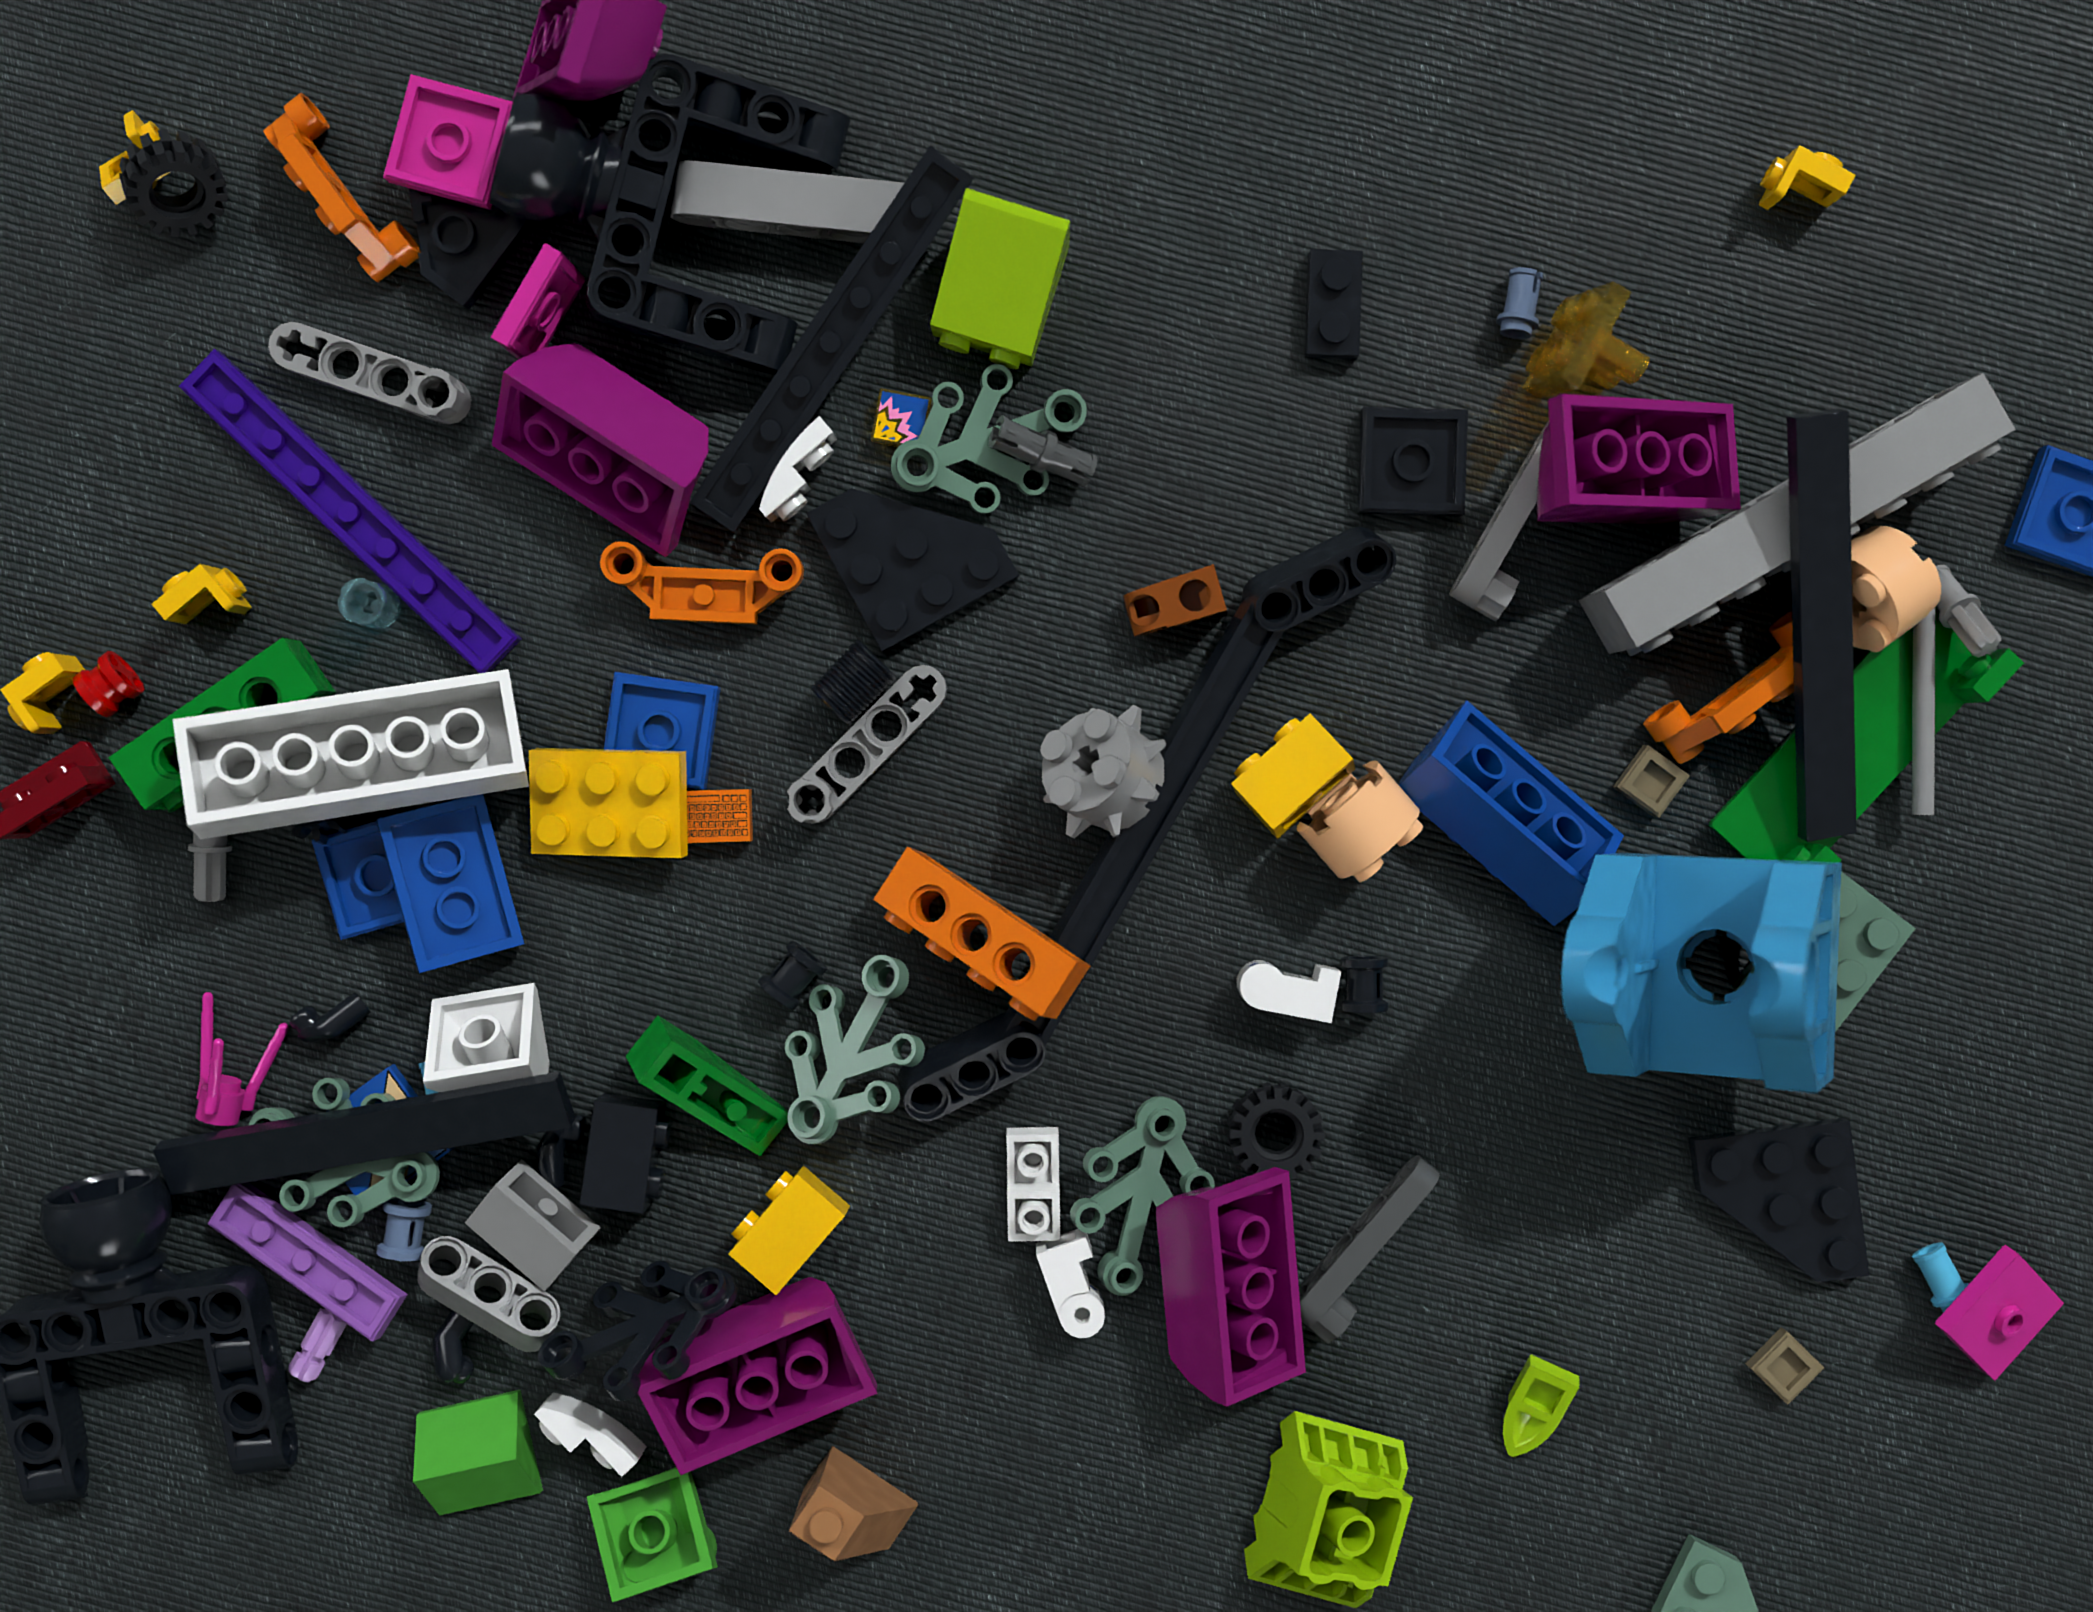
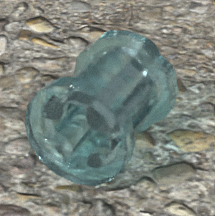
[338,578,401,629]

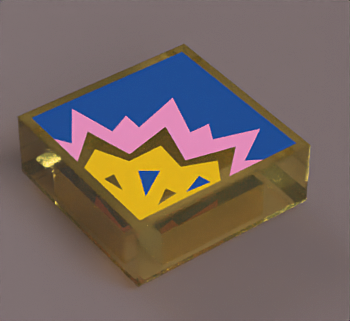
[871,388,932,447]

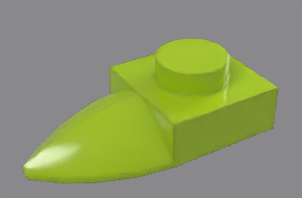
[1503,1354,1579,1457]

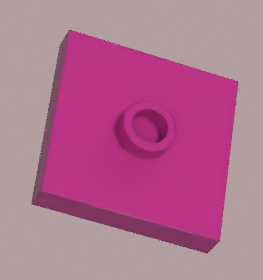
[383,74,513,210]
[491,243,585,359]
[1934,1245,2064,1381]

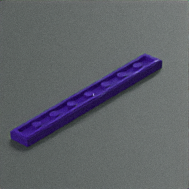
[178,349,522,673]

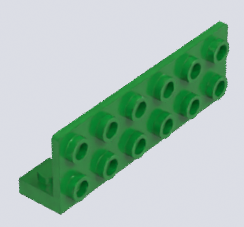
[1709,607,2024,862]

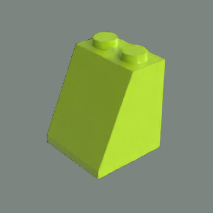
[930,188,1070,369]

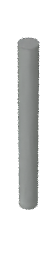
[1912,608,1935,815]

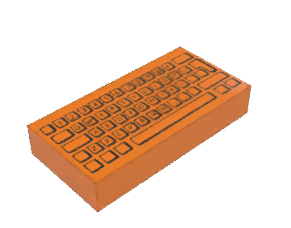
[687,789,753,843]

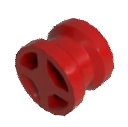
[72,651,144,717]

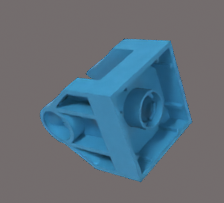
[1562,853,1842,1093]

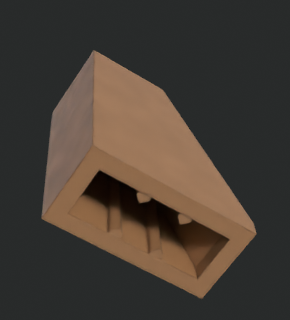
[789,1446,918,1561]

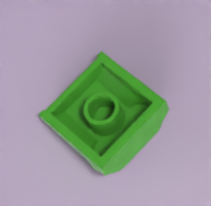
[587,1467,718,1603]

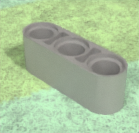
[417,1236,560,1352]

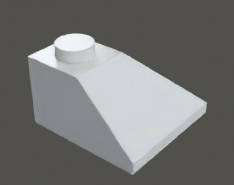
[423,983,549,1092]

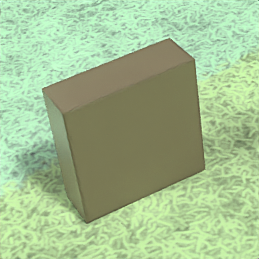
[1613,745,1690,818]
[1745,1327,1824,1405]

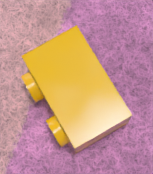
[1231,713,1355,839]
[728,1165,850,1295]

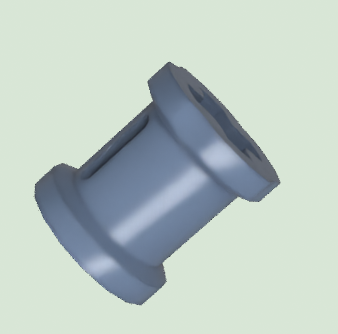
[376,1198,432,1261]

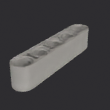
[670,160,904,243]

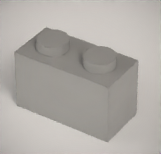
[465,1159,601,1292]

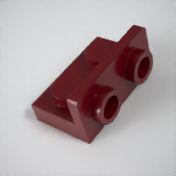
[0,741,116,840]

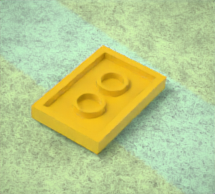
[529,748,688,858]

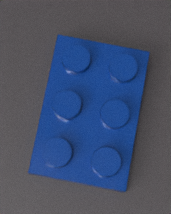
[376,794,524,973]

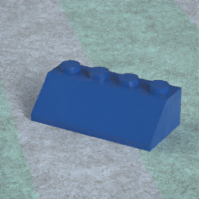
[1398,700,1624,926]

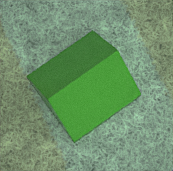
[413,1390,543,1516]

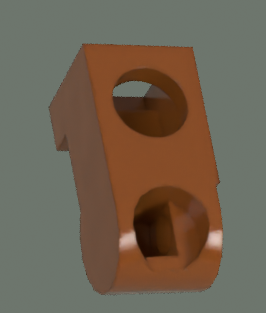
[1122,564,1228,637]

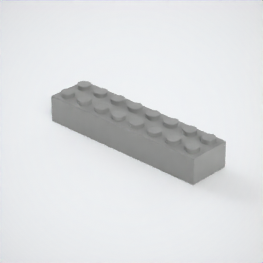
[1578,373,2016,656]

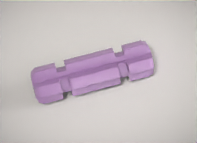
[288,1308,347,1383]

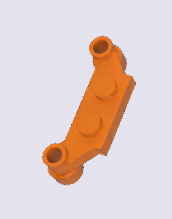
[263,93,421,283]
[600,541,804,625]
[1643,611,1794,764]

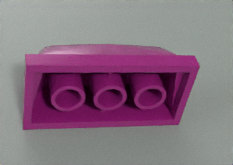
[512,0,667,105]
[492,343,709,557]
[1537,394,1741,524]
[1156,1167,1306,1407]
[638,1277,877,1475]

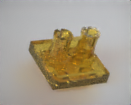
[1522,281,1650,398]

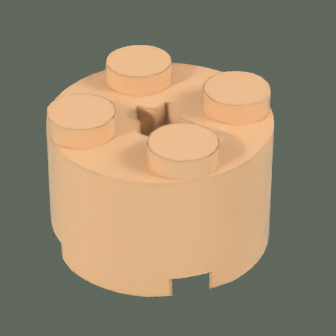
[1851,526,1941,652]
[1296,760,1424,882]

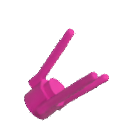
[195,992,289,1126]

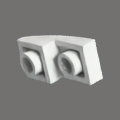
[759,416,837,523]
[1006,1127,1060,1242]
[534,1392,647,1477]

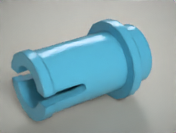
[1912,1242,1969,1312]

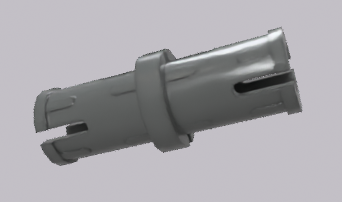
[989,415,1097,487]

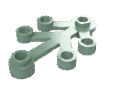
[891,364,1087,514]
[785,955,925,1145]
[249,1078,440,1227]
[1070,1096,1215,1296]

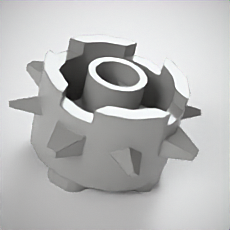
[1040,705,1166,838]

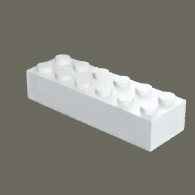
[173,669,529,840]

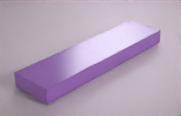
[208,1182,408,1342]

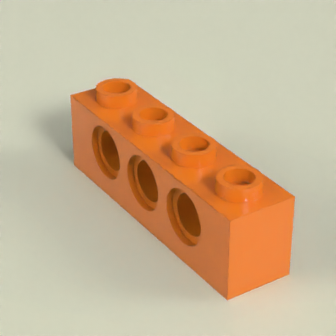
[873,846,1091,1021]

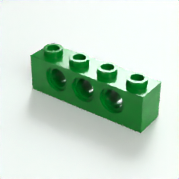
[108,637,336,812]

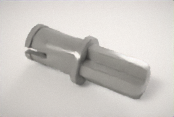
[1936,565,2001,658]
[188,833,232,902]

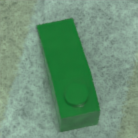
[625,1015,788,1156]

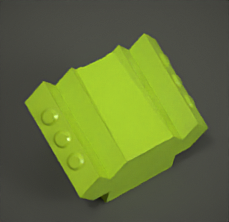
[1244,1411,1413,1608]

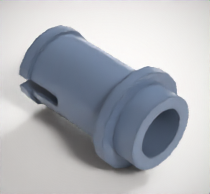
[1496,267,1543,339]

